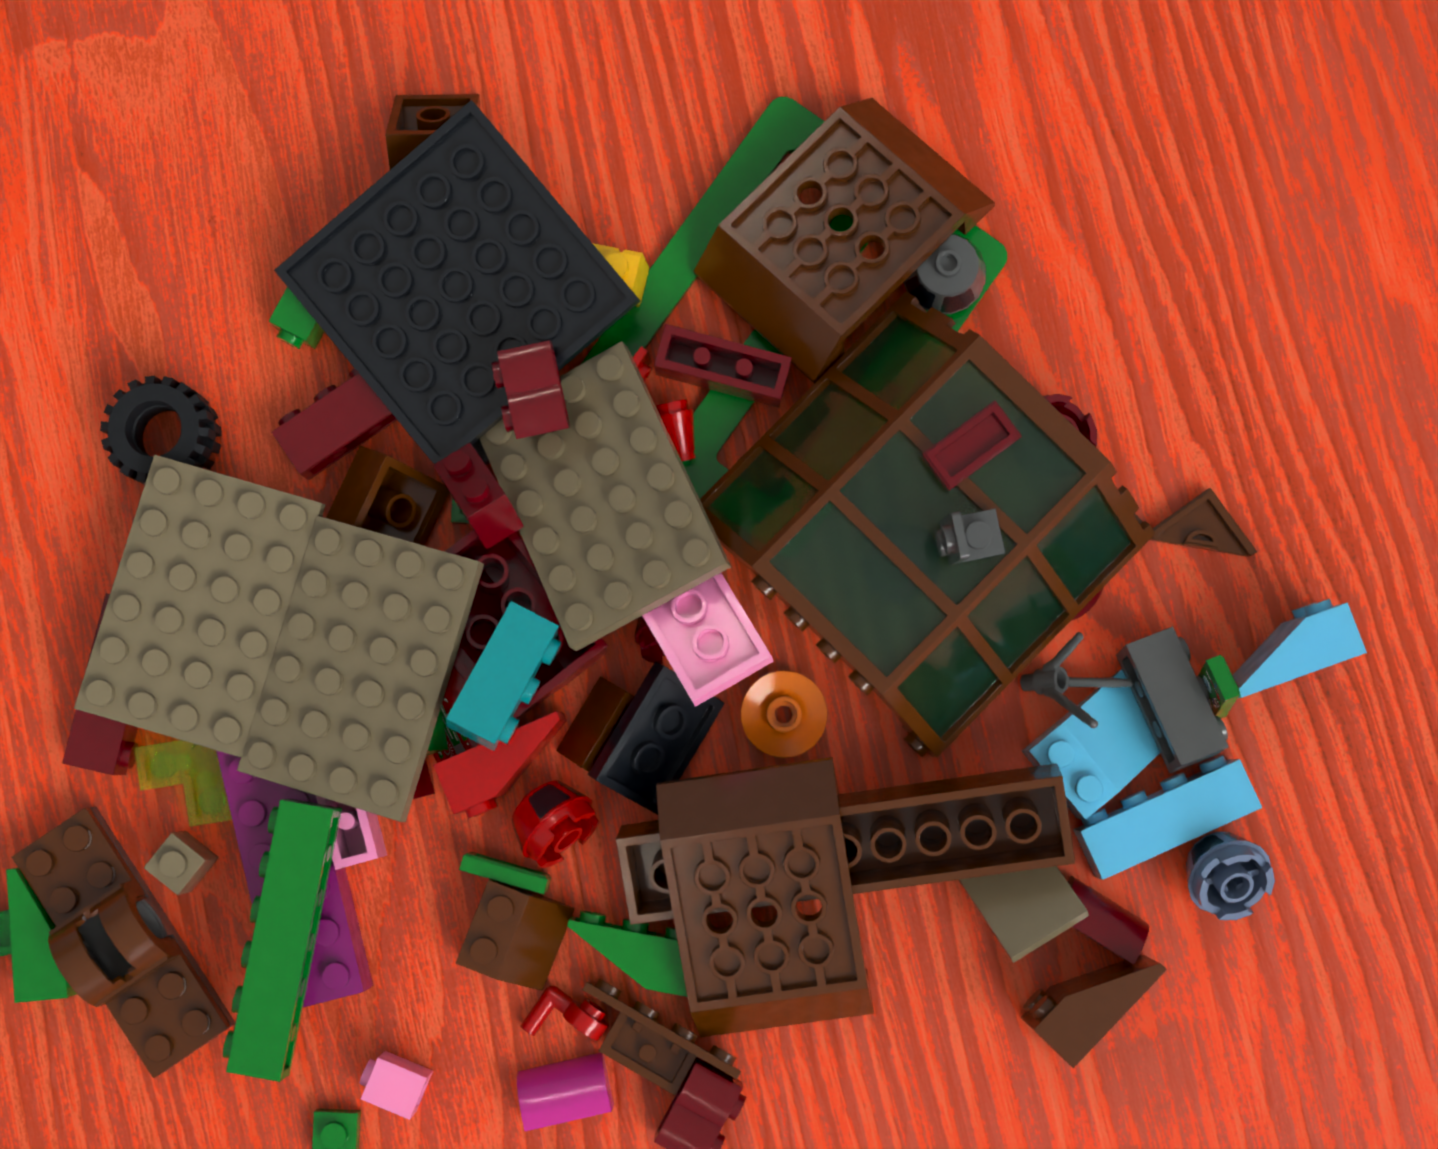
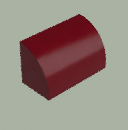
[1068,876,1149,965]

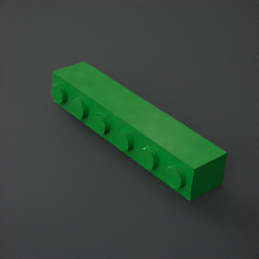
[223,799,342,1082]

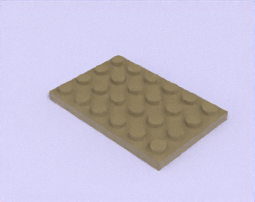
[479,341,731,651]
[74,455,326,758]
[237,516,484,822]

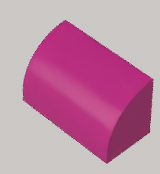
[517,1053,614,1132]

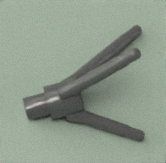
[1020,632,1134,728]

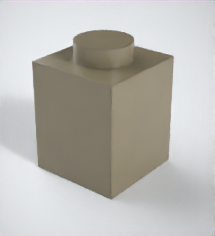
[144,831,219,895]

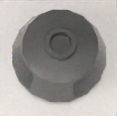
[903,233,986,314]

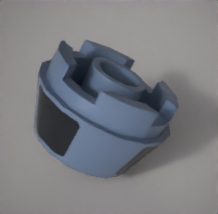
[1186,832,1275,920]

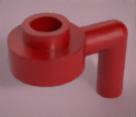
[520,986,609,1041]

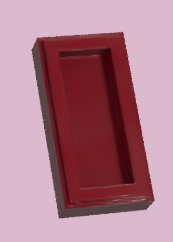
[920,400,1022,492]

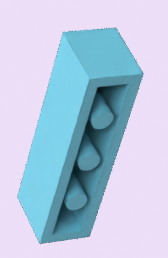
[1073,755,1263,880]

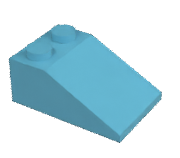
[1232,599,1367,698]
[1022,669,1160,820]

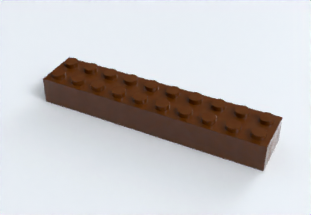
[616,763,1075,925]

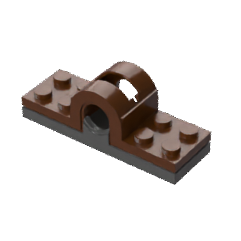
[12,807,236,1078]

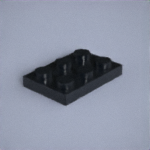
[588,661,725,815]

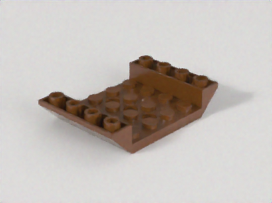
[694,98,995,384]
[656,757,874,1037]

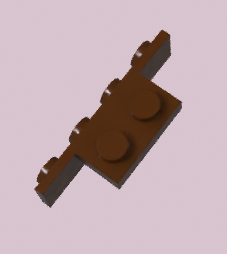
[582,979,741,1095]

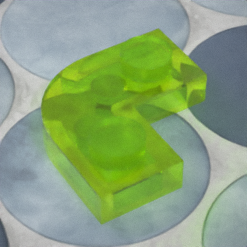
[134,740,232,827]

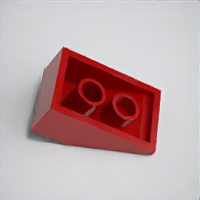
[433,711,567,819]

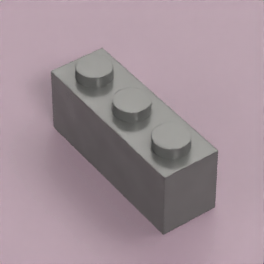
[1116,627,1229,774]

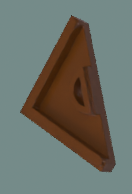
[1150,488,1257,557]

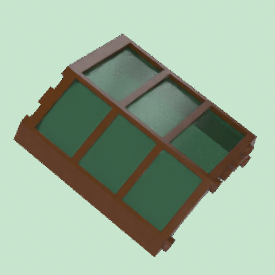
[700,292,1156,758]

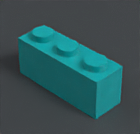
[446,601,562,751]

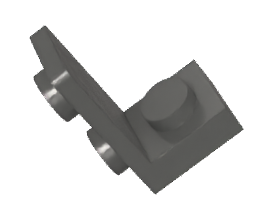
[935,508,1005,566]

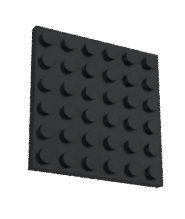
[274,100,640,464]

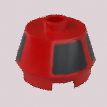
[512,780,599,868]

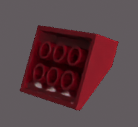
[445,530,608,719]

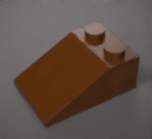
[1021,954,1167,1068]

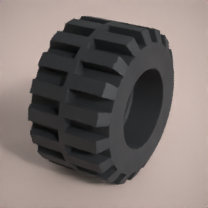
[100,376,222,484]

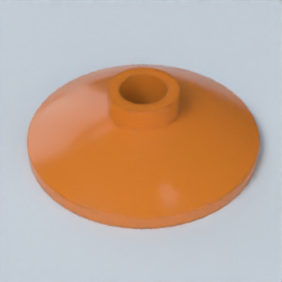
[741,671,828,758]

